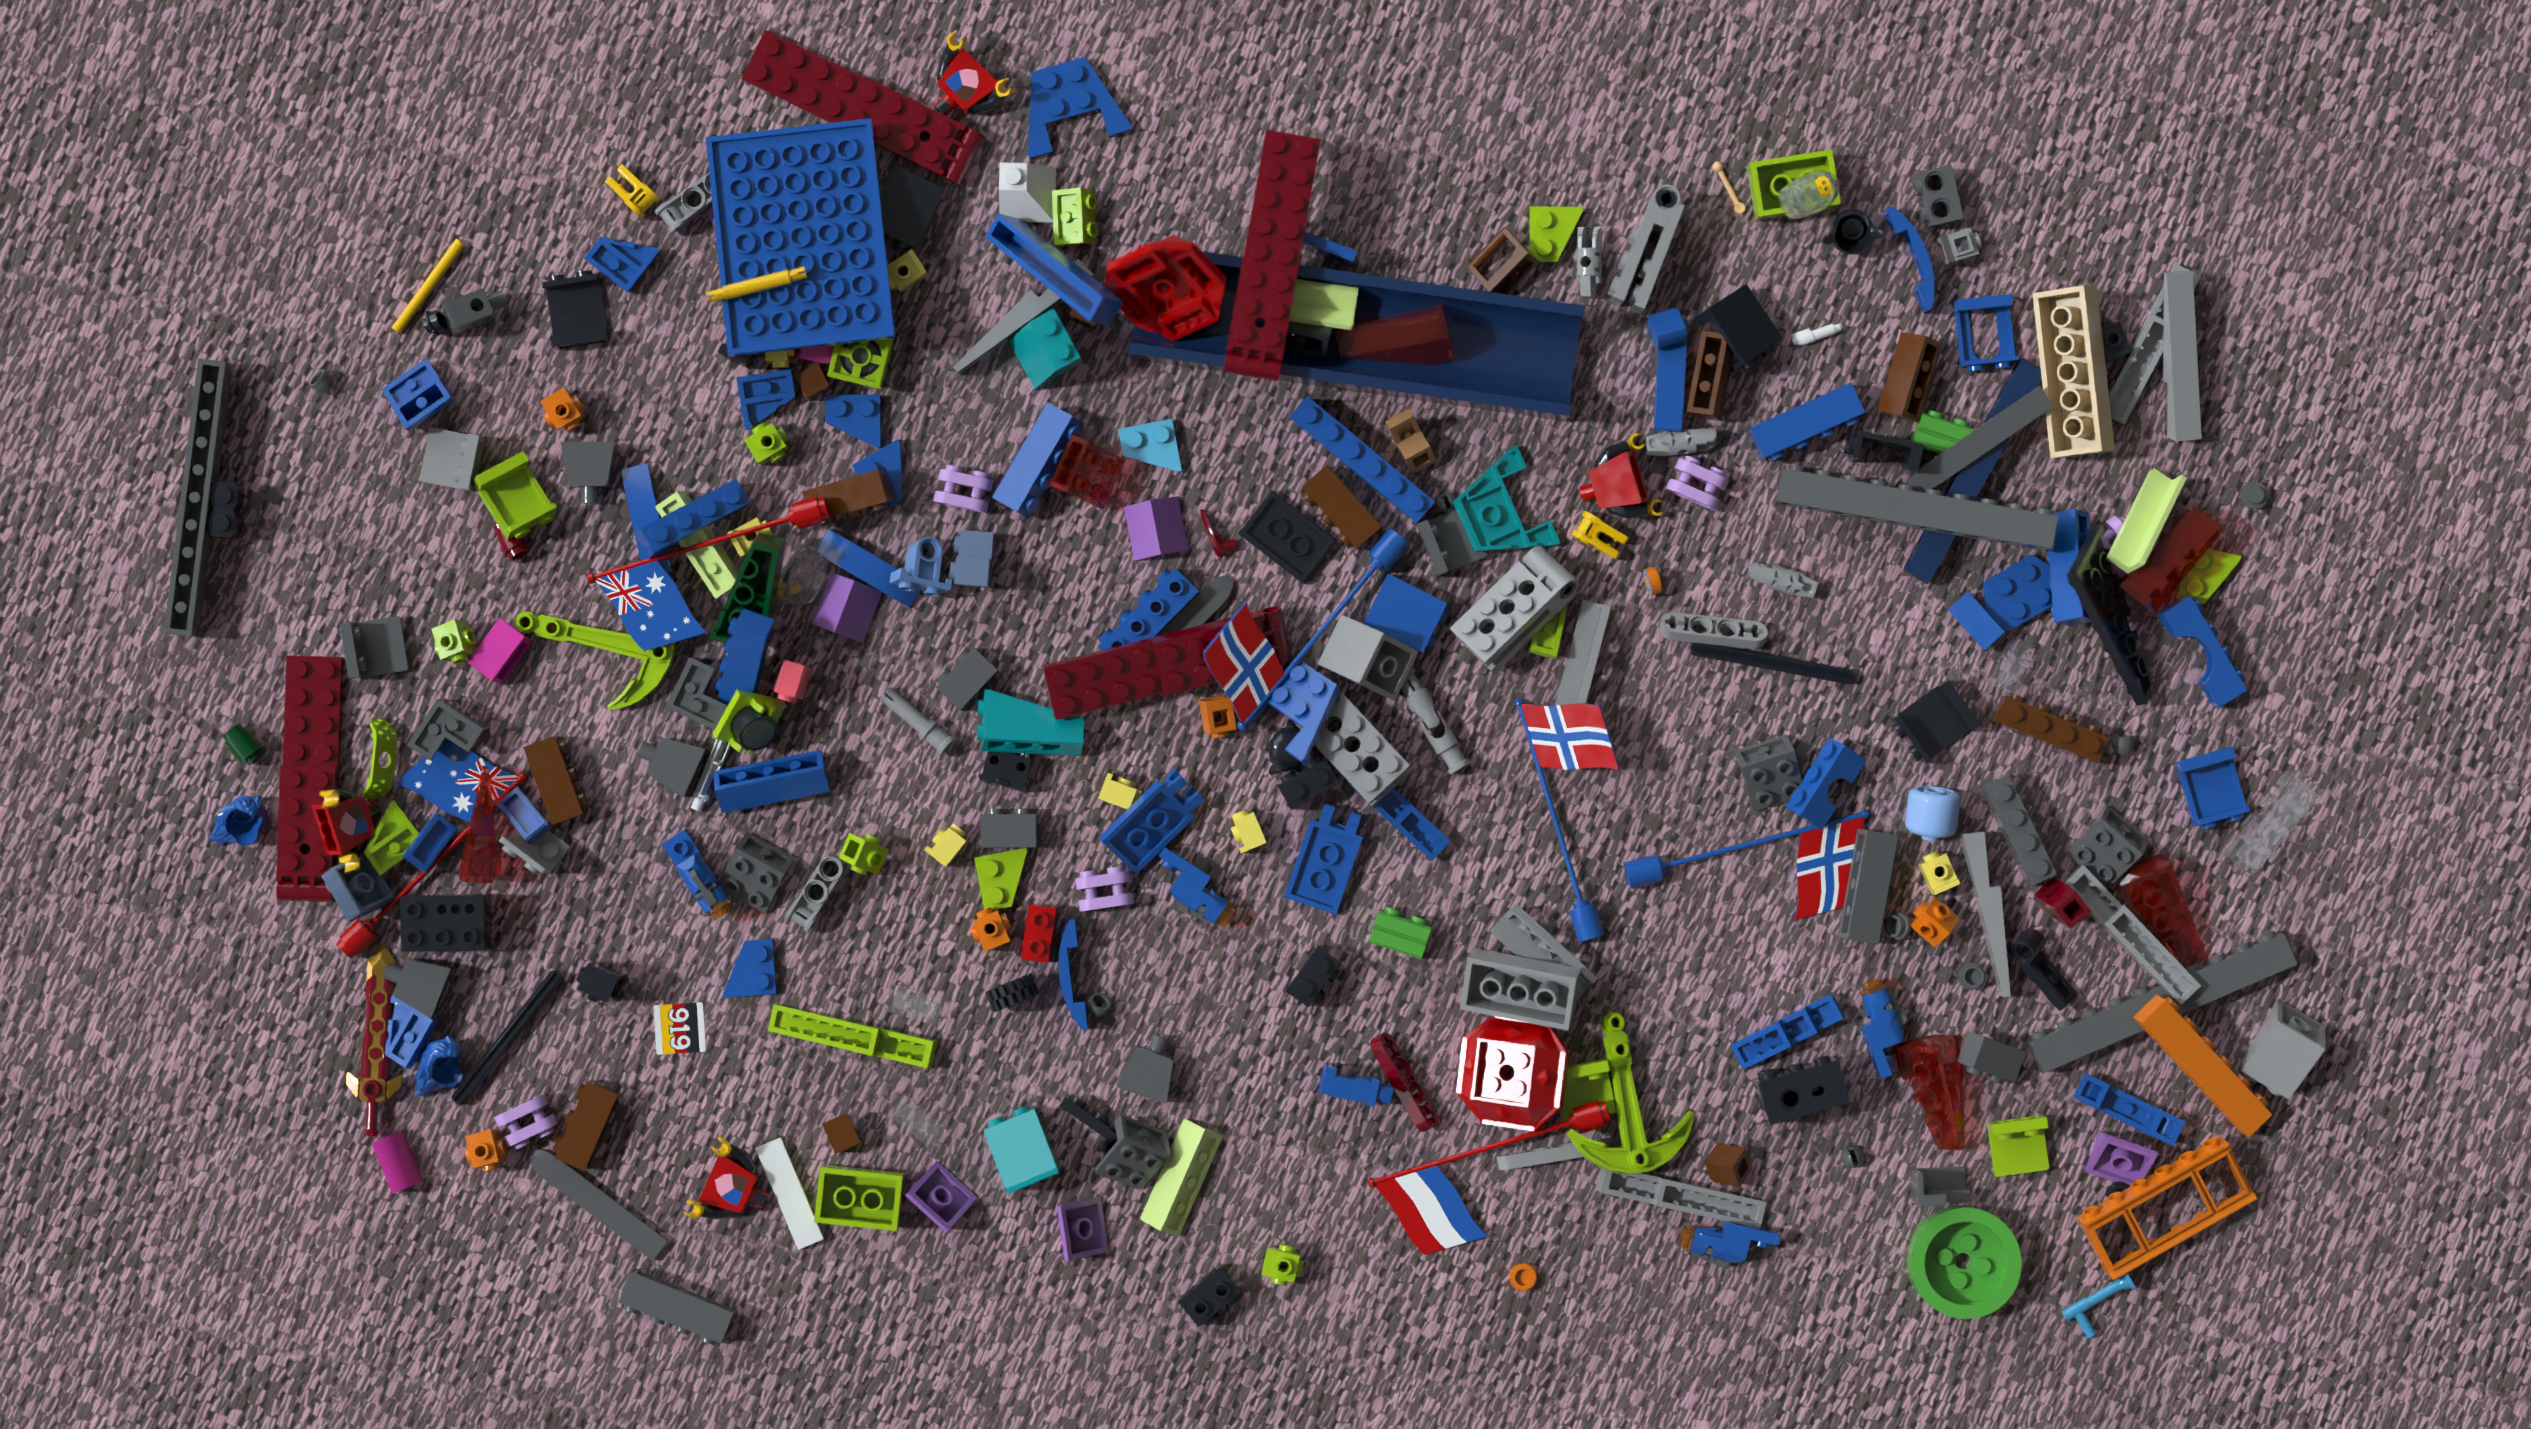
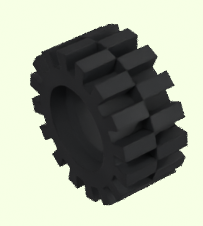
[985,973,1039,1013]

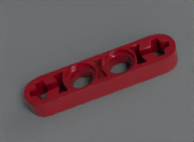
[1370,1032,1439,1132]

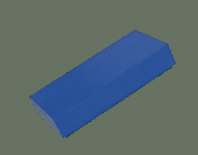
[1948,591,2006,651]
[496,786,551,844]
[402,812,458,873]

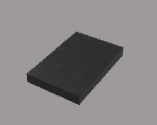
[1238,490,1337,584]

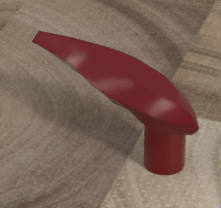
[1200,509,1237,559]

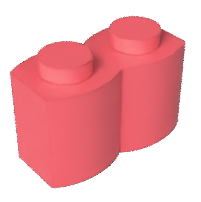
[774,659,812,703]

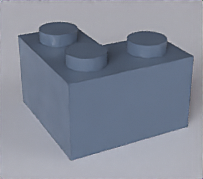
[950,530,995,589]

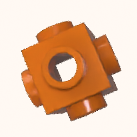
[540,387,585,433]
[1911,897,1960,948]
[970,907,1012,952]
[465,1129,508,1173]

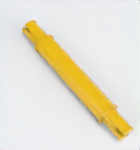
[707,266,807,303]

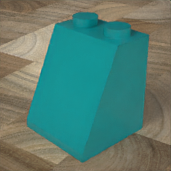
[1008,309,1083,390]
[983,1105,1061,1194]

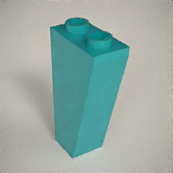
[977,690,1084,756]

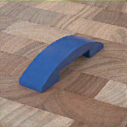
[1883,206,1934,313]
[815,529,920,608]
[1058,918,1089,1030]
[2073,1073,2185,1147]

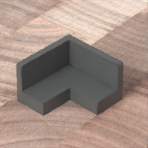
[666,657,728,730]
[407,699,489,760]
[1910,1166,1970,1207]

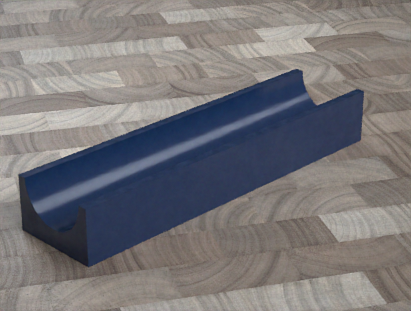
[1128,243,1585,421]

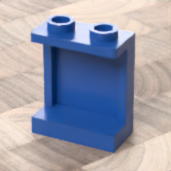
[1363,574,1449,653]
[2175,747,2251,830]

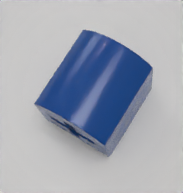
[1646,308,1687,349]

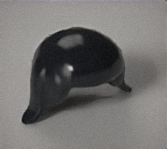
[1822,209,1884,255]
[1268,719,1303,775]

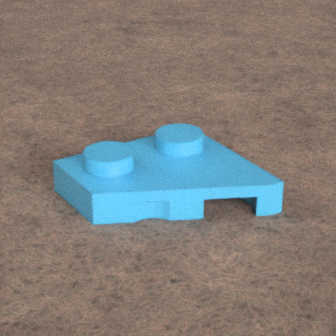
[1118,419,1182,472]

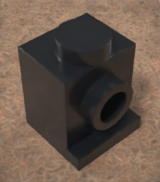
[2101,319,2133,363]

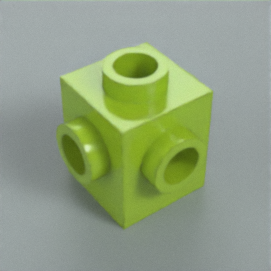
[744,422,790,465]
[432,619,476,664]
[839,833,889,875]
[1261,1244,1304,1286]

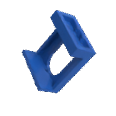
[1953,294,2019,372]

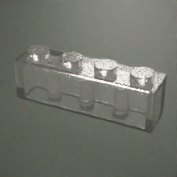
[2222,770,2324,876]

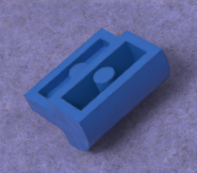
[381,358,455,432]

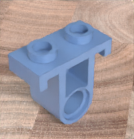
[889,536,952,597]

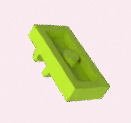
[1529,605,1568,659]

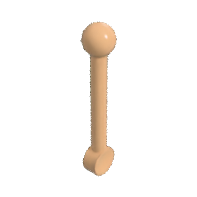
[1712,161,1745,214]

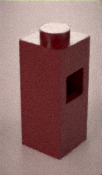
[2033,877,2092,929]

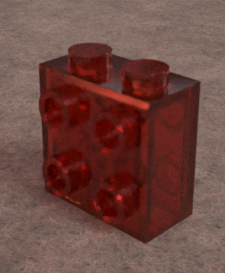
[1050,435,1125,510]

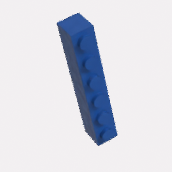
[985,213,1123,326]
[1289,396,1435,524]

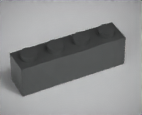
[1979,774,2057,886]
[1838,829,1899,945]
[618,1269,736,1345]

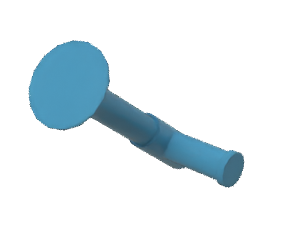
[2061,1273,2138,1338]

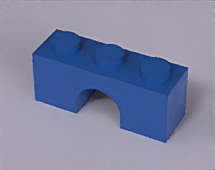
[1786,738,1867,830]

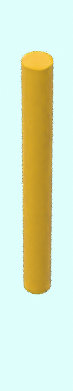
[391,239,465,334]

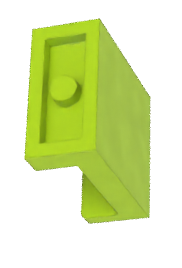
[473,451,558,540]

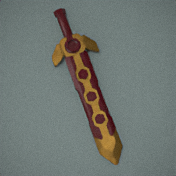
[346,943,402,1137]

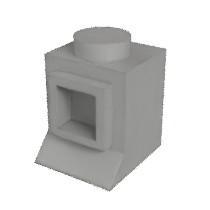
[1936,227,1982,266]

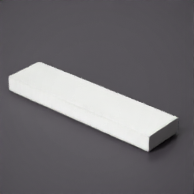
[755,1137,824,1250]

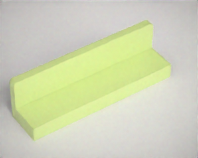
[1289,279,1358,330]
[2106,468,2187,573]
[655,491,739,599]
[1140,1119,1223,1237]

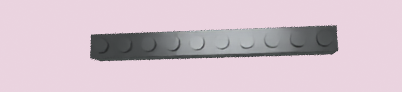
[164,358,233,637]
[1776,465,2058,552]
[2026,931,2298,1073]

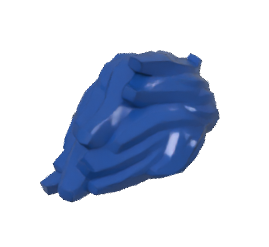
[209,795,268,846]
[414,1035,463,1098]

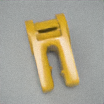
[605,164,661,219]
[1571,511,1629,560]

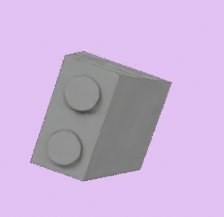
[1318,615,1419,701]
[2241,999,2326,1099]

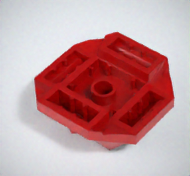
[1104,234,1226,341]
[1456,1016,1570,1131]

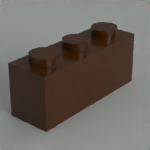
[1687,331,1734,421]
[1878,332,1942,423]
[1301,465,1382,550]
[802,468,895,526]
[523,736,588,825]
[553,1080,621,1171]

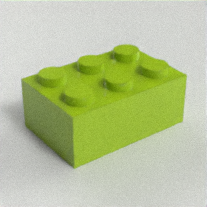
[1747,149,1841,221]
[814,1164,905,1231]

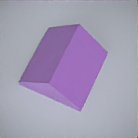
[1124,496,1189,561]
[812,572,883,643]
[2085,1131,2158,1187]
[905,1161,977,1233]
[1057,1197,1109,1261]

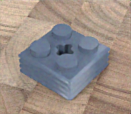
[322,854,395,922]

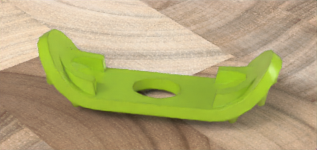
[362,718,398,799]

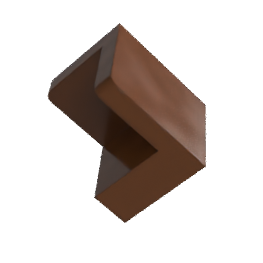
[795,362,832,401]
[822,1113,863,1154]
[1704,1143,1752,1187]

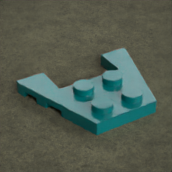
[1453,445,1560,552]

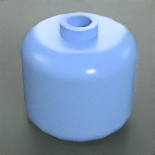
[1905,786,1960,841]

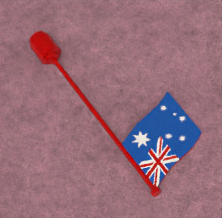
[587,496,831,651]
[336,739,529,959]

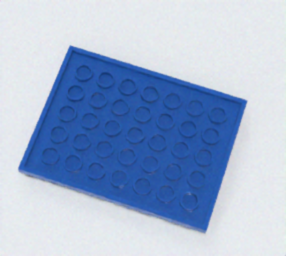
[706,118,895,357]

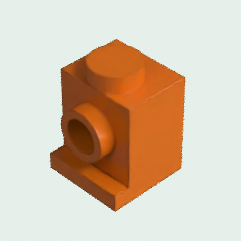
[1198,695,1236,738]

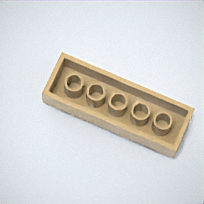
[2032,285,2115,458]

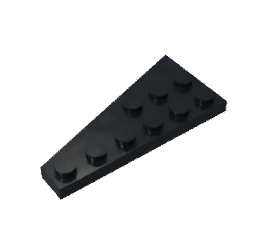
[2067,524,2154,706]

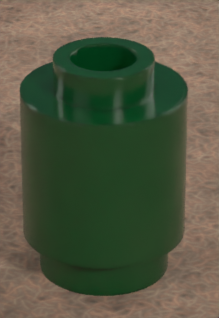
[222,723,263,765]

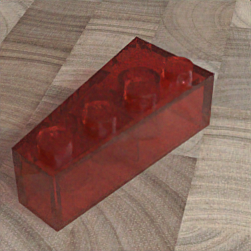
[2120,505,2224,616]

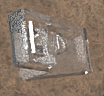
[1987,634,2036,694]

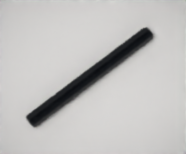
[1690,642,1853,684]
[451,970,563,1106]

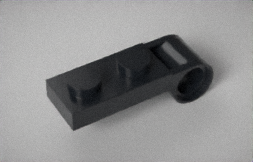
[2011,929,2078,1011]
[1059,1095,1117,1156]

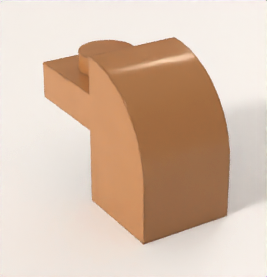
[1385,408,1436,474]

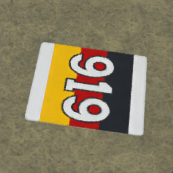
[654,1002,706,1055]

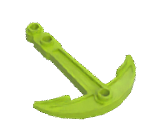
[515,611,676,710]
[1567,1012,1694,1175]

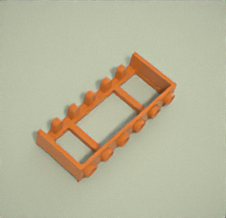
[2076,1136,2257,1281]

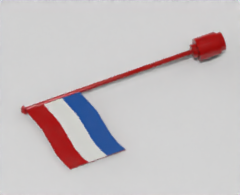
[1368,1100,1611,1255]

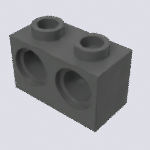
[1913,165,1964,229]

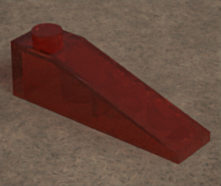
[1334,304,1455,365]
[459,766,502,883]
[2119,853,2207,968]
[1894,1034,1965,1150]

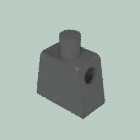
[442,289,508,337]
[561,442,618,504]
[637,738,708,797]
[383,958,454,1018]
[1116,1034,1174,1104]

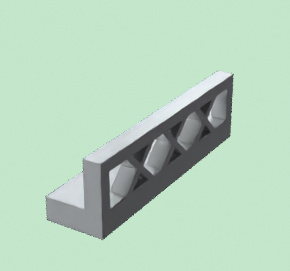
[1555,600,1611,705]
[1490,904,1598,1000]

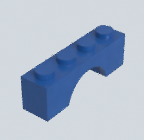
[636,479,750,559]
[2156,595,2247,708]

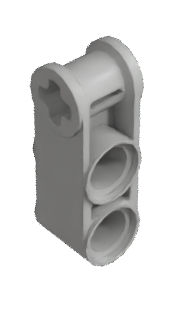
[654,173,713,235]
[784,856,845,933]

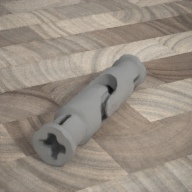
[1401,668,1470,775]

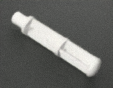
[691,740,730,812]

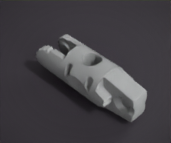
[1576,227,1602,298]
[1646,428,1717,456]
[1747,562,1818,598]

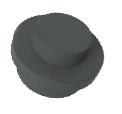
[2240,482,2268,509]
[1885,912,1911,940]
[1958,962,1986,990]

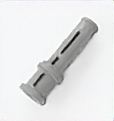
[880,687,956,756]

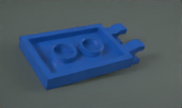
[1302,231,1357,268]
[1098,768,1205,874]
[1284,802,1363,915]

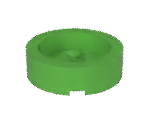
[1906,1205,2022,1319]

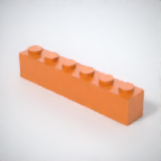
[2132,994,2272,1138]

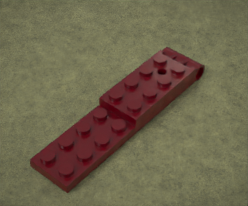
[741,30,985,186]
[1223,129,1321,382]
[1042,606,1293,720]
[276,655,343,902]

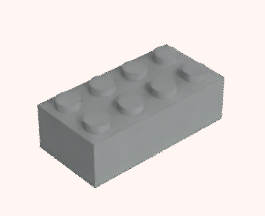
[1460,948,1582,1030]

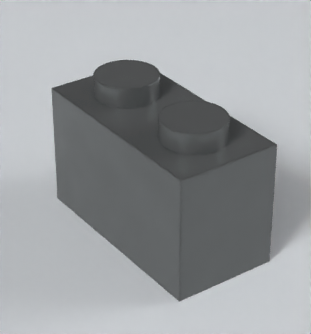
[936,647,999,711]
[981,809,1037,848]
[1957,1031,2026,1084]

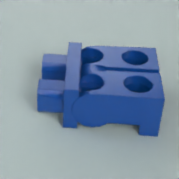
[1318,1063,1394,1107]

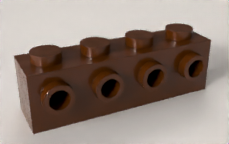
[1991,693,2109,763]

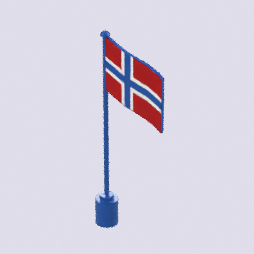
[1203,528,1410,731]
[1514,698,1621,942]
[1623,809,1869,920]

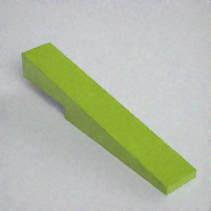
[768,1004,938,1068]

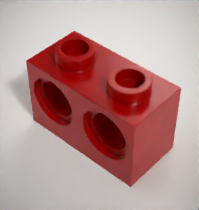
[1021,904,1058,963]

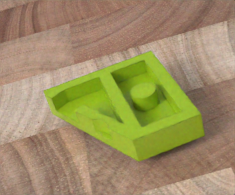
[1529,206,1583,263]
[2176,544,2241,604]
[363,800,419,876]
[974,848,1028,910]

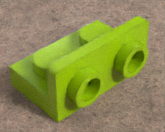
[1052,188,1098,246]

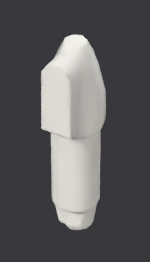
[1792,323,1843,345]

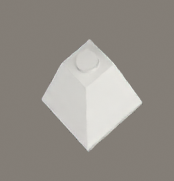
[999,162,1056,223]

